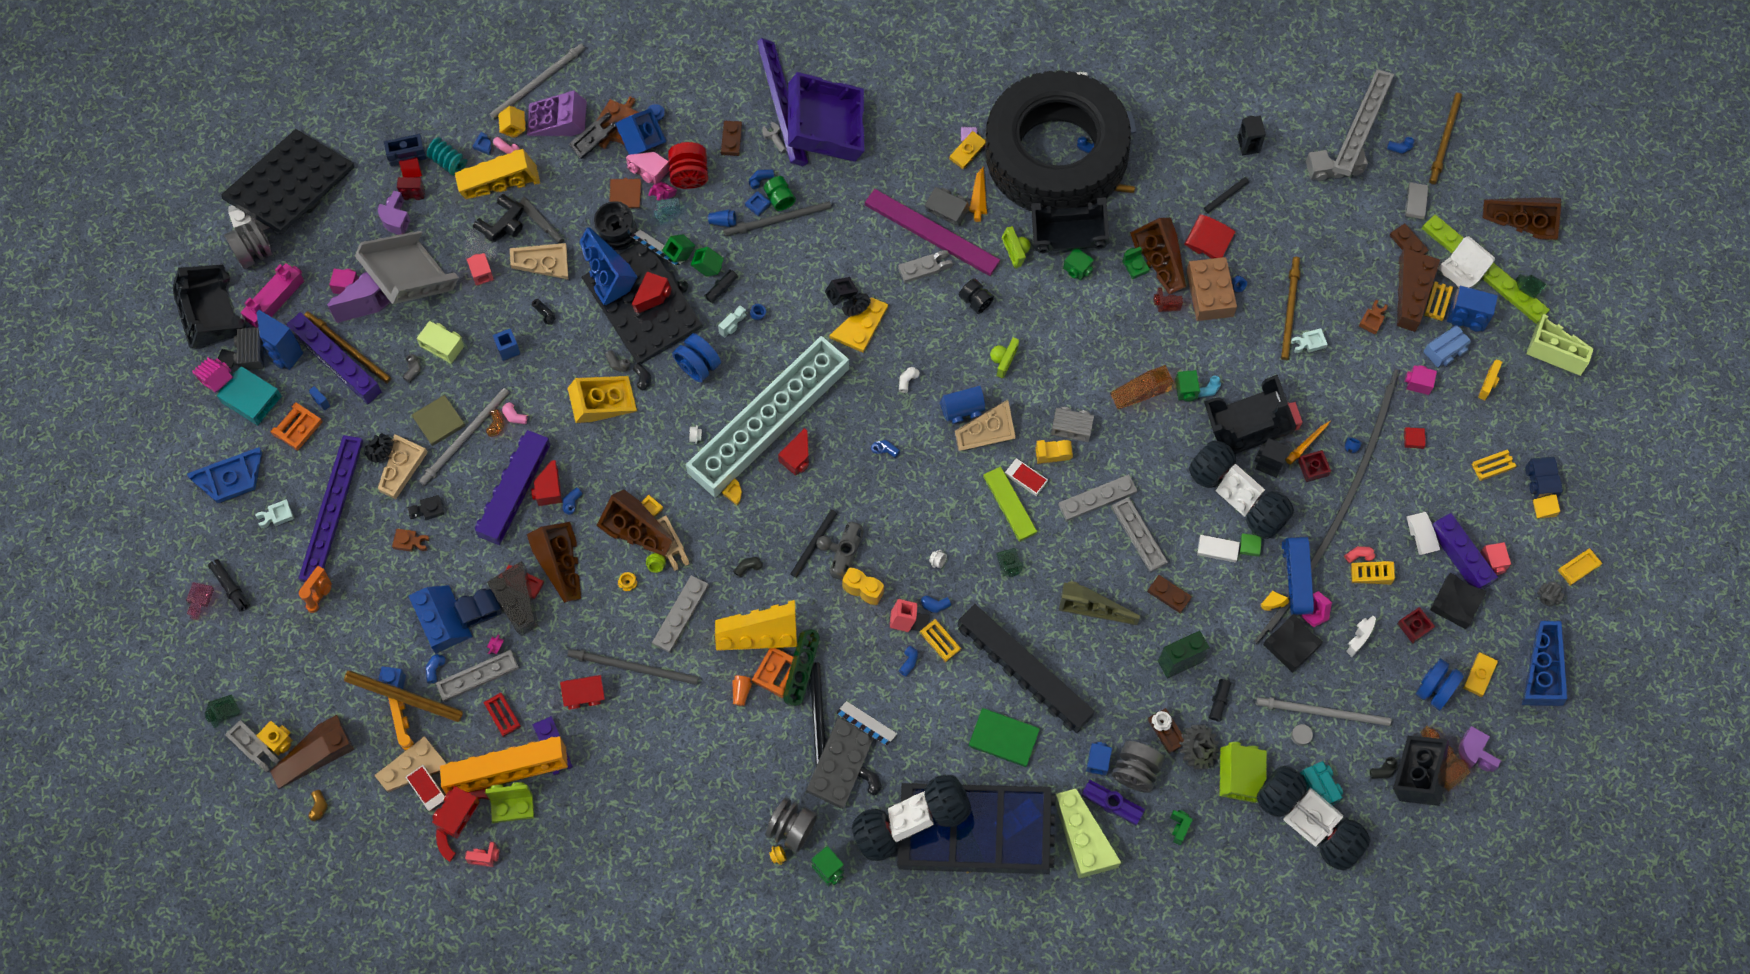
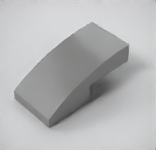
[1405,182,1428,219]

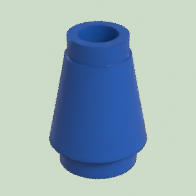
[708,209,736,227]

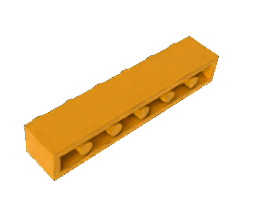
[440,736,568,794]

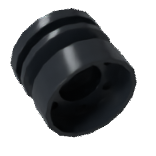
[594,201,638,251]

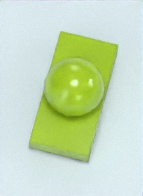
[1002,226,1031,268]
[990,337,1019,378]

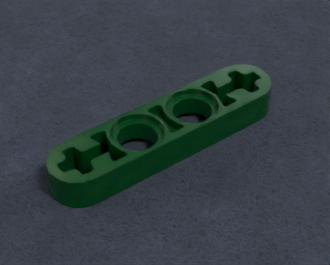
[783,629,820,706]

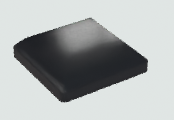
[218,349,235,369]
[910,613,929,632]

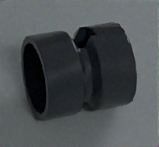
[959,278,994,314]

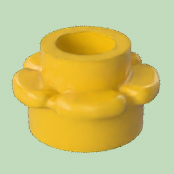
[618,572,638,591]
[769,845,787,865]

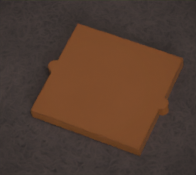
[609,177,641,208]

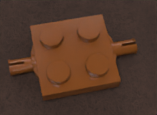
[597,96,639,149]

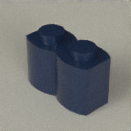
[1525,457,1563,499]
[454,589,501,629]

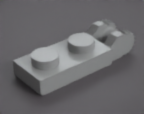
[898,250,953,283]
[225,720,279,773]

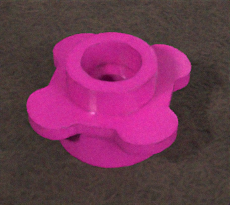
[487,634,504,655]

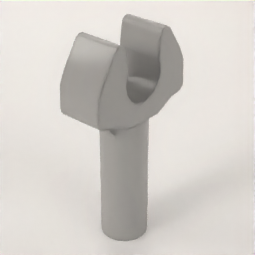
[762,122,787,154]

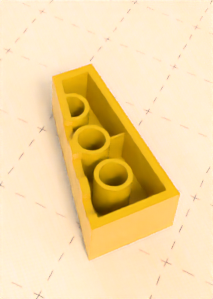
[455,149,540,199]
[715,600,797,650]

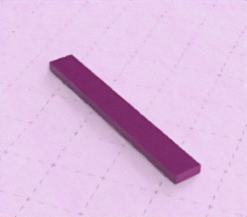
[865,189,1000,276]

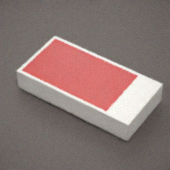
[1005,458,1048,496]
[406,765,445,811]

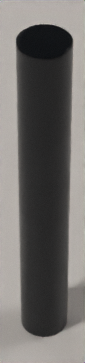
[1204,177,1249,213]

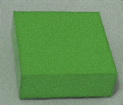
[1239,533,1262,557]

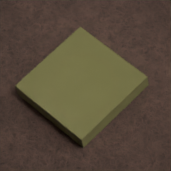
[412,395,465,446]

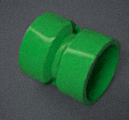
[763,176,796,211]

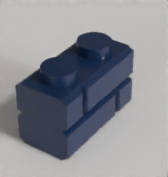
[384,134,427,167]

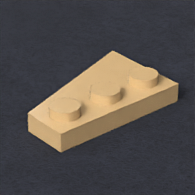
[510,243,569,280]

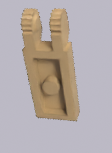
[657,516,690,571]

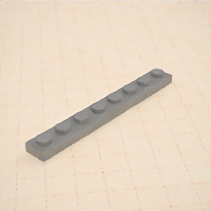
[1332,69,1394,177]

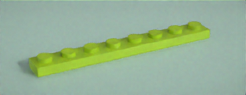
[1422,214,1550,324]

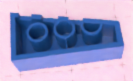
[1522,621,1567,706]

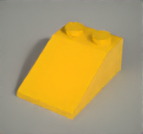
[567,376,637,423]

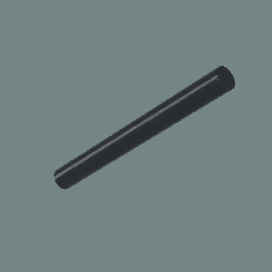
[790,510,837,578]

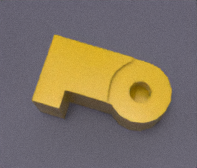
[1035,440,1073,464]

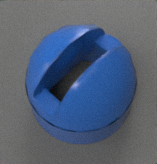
[1231,276,1247,292]
[750,304,766,321]
[1345,437,1362,453]

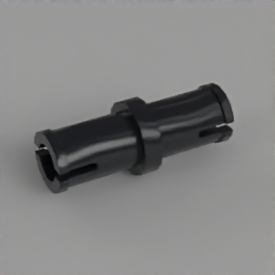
[704,269,739,304]
[1208,679,1232,722]

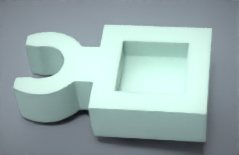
[718,305,746,338]
[1291,328,1328,353]
[256,499,294,528]

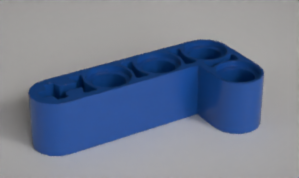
[1282,537,1314,615]

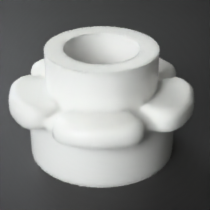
[689,425,702,444]
[929,550,947,568]
[1152,711,1172,731]

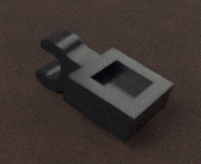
[407,495,445,520]

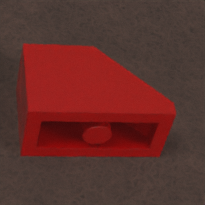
[632,272,671,313]
[778,428,809,476]
[531,460,562,506]

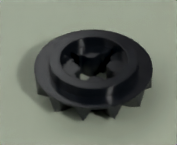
[842,293,871,316]
[364,433,393,463]

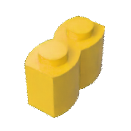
[842,568,884,605]

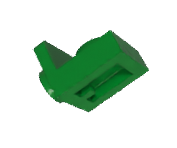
[1122,247,1150,279]
[1170,810,1193,846]

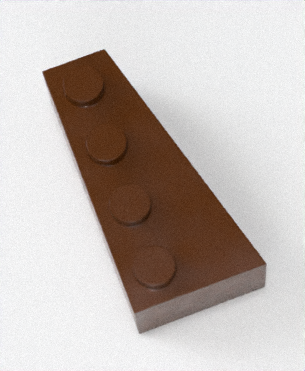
[1397,248,1440,332]

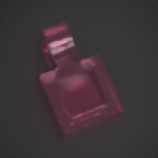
[186,582,214,620]

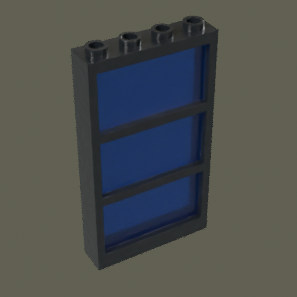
[897,783,1056,874]

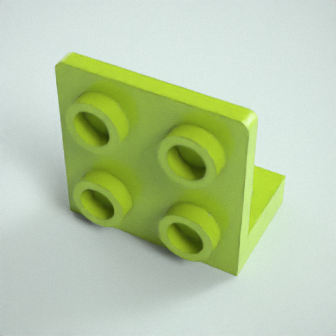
[485,782,534,823]

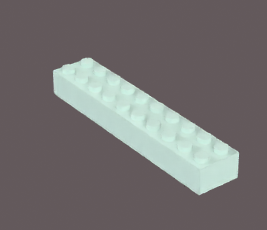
[686,336,849,498]

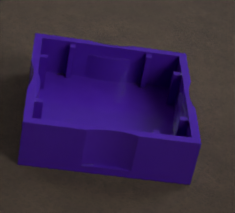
[788,72,864,161]

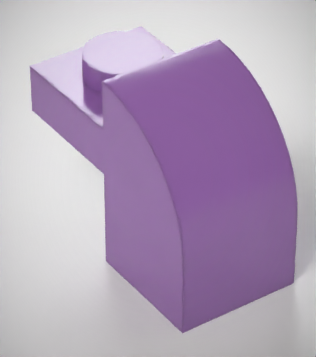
[378,191,410,235]
[1459,726,1501,772]

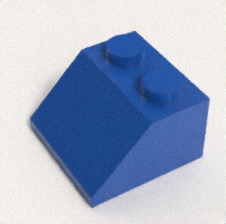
[615,108,667,155]

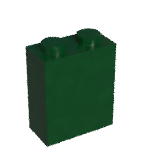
[1158,630,1210,679]

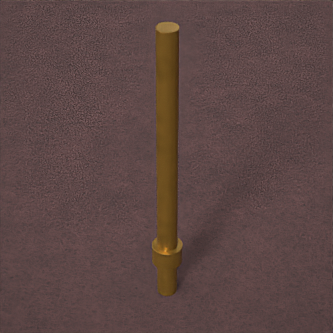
[1429,93,1462,184]
[1281,257,1301,360]
[304,311,392,384]

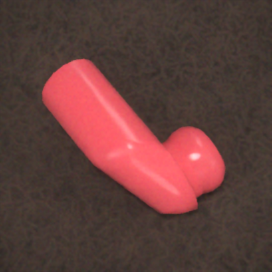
[1344,546,1375,563]

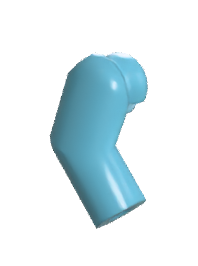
[1198,376,1221,397]

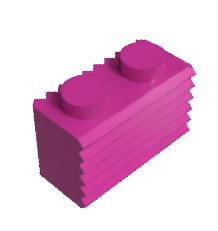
[192,357,233,393]

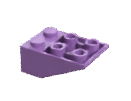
[527,91,587,136]
[327,272,390,323]

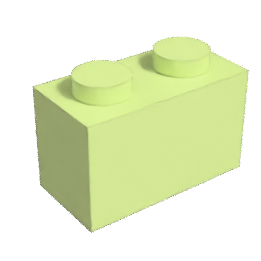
[416,321,464,364]

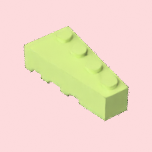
[1056,789,1121,879]

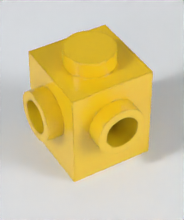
[499,106,526,138]
[256,721,293,756]

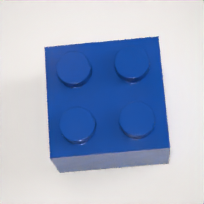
[1446,286,1498,332]

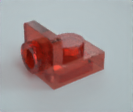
[1153,287,1183,312]

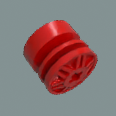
[668,142,708,189]

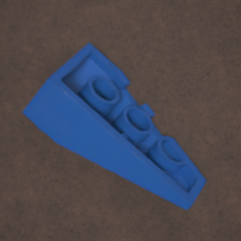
[580,227,637,305]

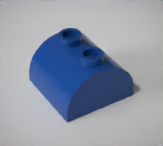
[939,386,985,424]

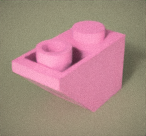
[626,152,669,184]

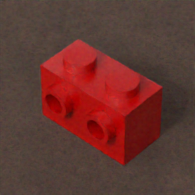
[560,675,605,710]

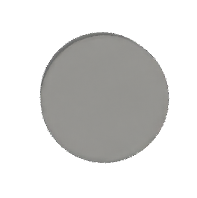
[1291,724,1313,746]

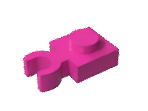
[648,182,677,201]

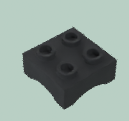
[1430,573,1486,629]
[1263,614,1323,673]

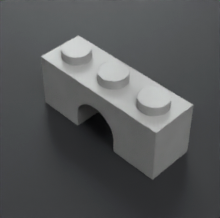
[1305,149,1368,181]

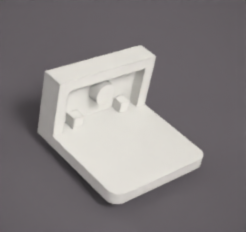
[1438,236,1495,288]

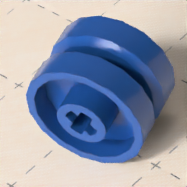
[672,333,721,383]
[1415,658,1465,711]

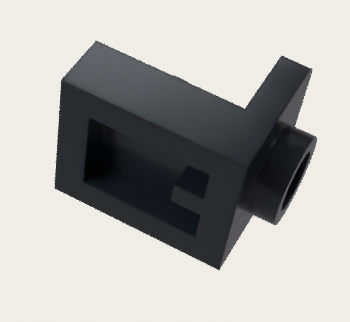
[825,277,858,305]

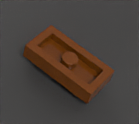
[721,121,742,156]
[1389,224,1429,254]
[1147,575,1192,614]
[1148,708,1184,754]

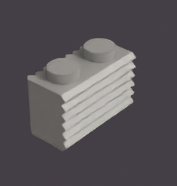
[1051,407,1094,442]

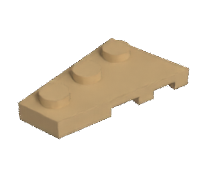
[955,400,1015,451]
[378,434,428,499]
[374,736,447,792]

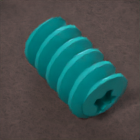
[427,137,467,176]

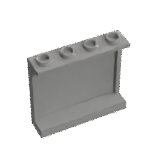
[355,231,459,304]

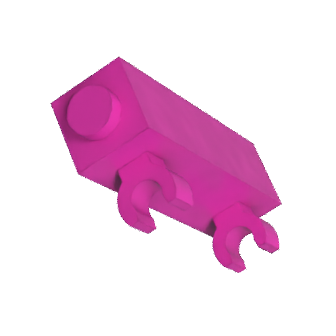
[240,263,304,328]

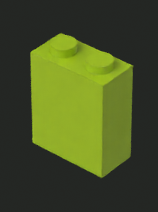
[1219,742,1267,803]

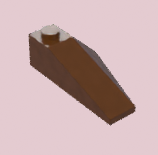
[1130,218,1186,294]
[596,489,674,556]

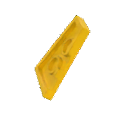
[829,297,888,353]

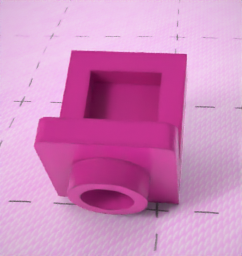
[1301,591,1332,627]

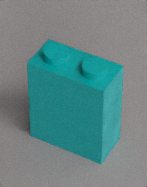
[217,366,282,426]

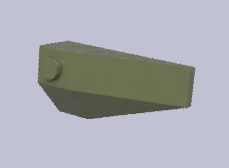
[1058,581,1140,625]

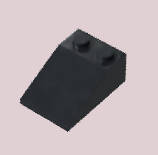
[1393,735,1449,806]

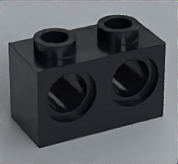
[1237,116,1266,156]

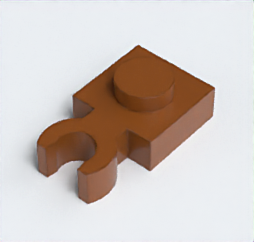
[1359,300,1388,335]
[392,529,430,552]

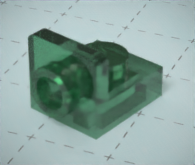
[1515,274,1546,299]
[996,548,1023,577]
[205,694,240,728]

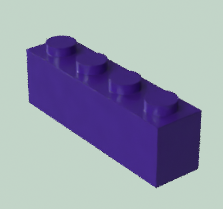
[1432,513,1498,589]

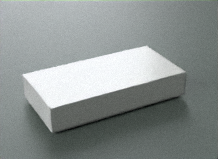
[1197,535,1240,563]

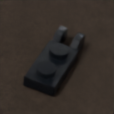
[569,112,617,159]

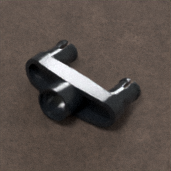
[473,194,524,242]

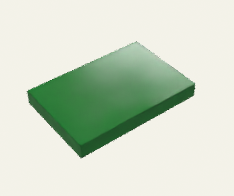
[968,708,1040,767]

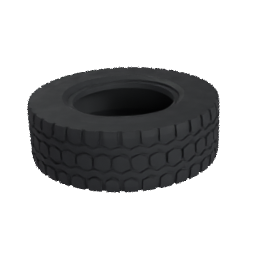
[985,70,1131,211]

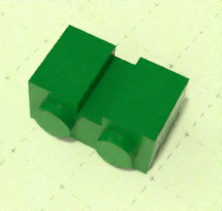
[811,846,844,887]

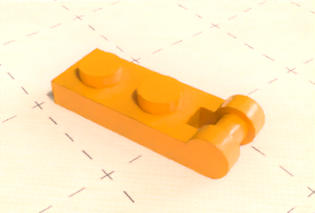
[388,697,414,751]

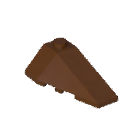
[1483,197,1561,240]
[527,522,581,603]
[270,715,355,789]

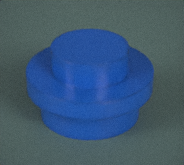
[647,104,665,121]

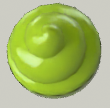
[646,553,666,573]

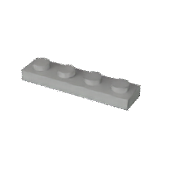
[1058,474,1137,522]
[652,575,709,653]

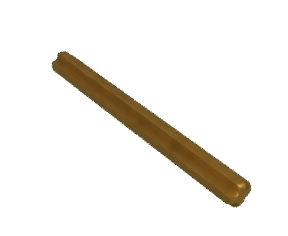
[344,670,463,722]

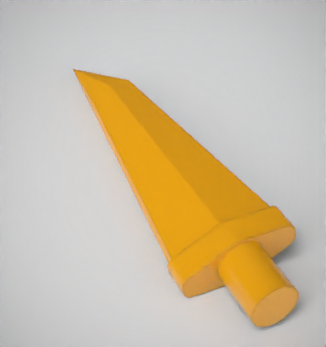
[969,166,987,222]
[1285,421,1330,465]

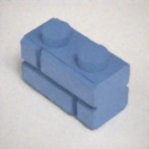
[1423,325,1471,368]

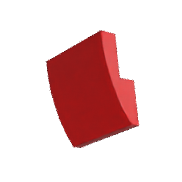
[1184,214,1235,259]

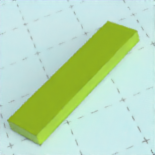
[983,466,1037,542]

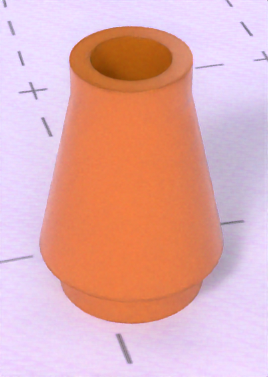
[732,675,752,706]

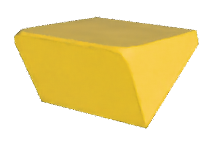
[1533,494,1560,519]

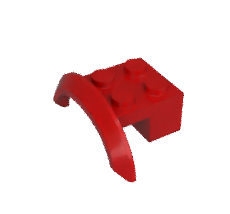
[432,786,490,862]

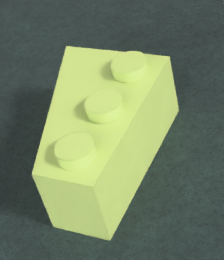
[1526,314,1593,376]

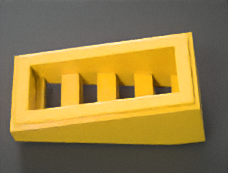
[1351,561,1395,585]

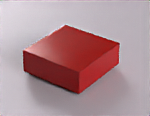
[399,157,422,178]
[1404,427,1425,449]

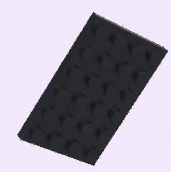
[221,129,354,235]
[581,239,703,364]

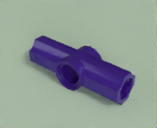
[1081,780,1145,826]

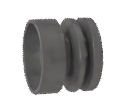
[224,220,273,269]
[1111,741,1165,793]
[765,797,818,853]

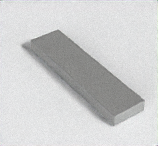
[1111,497,1168,573]
[436,650,519,702]

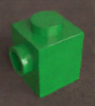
[662,234,696,263]
[690,247,724,277]
[1063,249,1094,280]
[1175,370,1200,402]

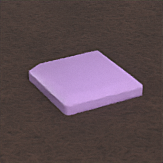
[961,127,977,141]

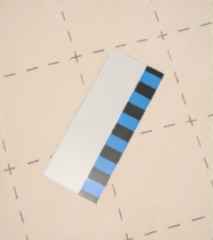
[631,230,684,266]
[836,701,897,746]

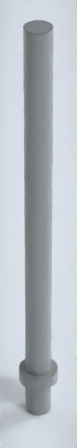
[490,43,585,119]
[419,388,509,486]
[1256,697,1391,726]

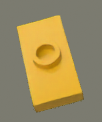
[949,131,986,169]
[1478,359,1502,400]
[1463,652,1498,697]

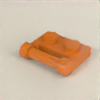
[270,402,323,451]
[299,566,332,613]
[752,648,803,698]

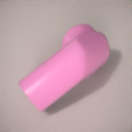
[493,137,520,154]
[502,402,528,424]

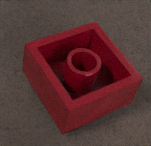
[397,177,425,200]
[1298,450,1331,482]
[1397,607,1435,644]

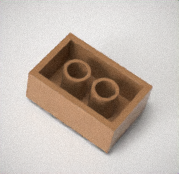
[1186,257,1237,321]

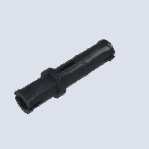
[208,559,250,612]

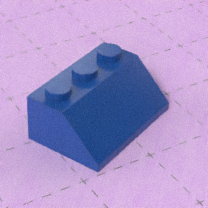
[257,310,303,371]
[408,585,473,654]

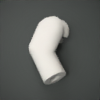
[899,367,920,393]

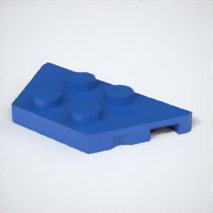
[187,447,262,504]

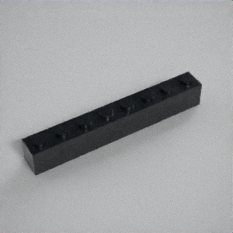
[958,604,1095,733]

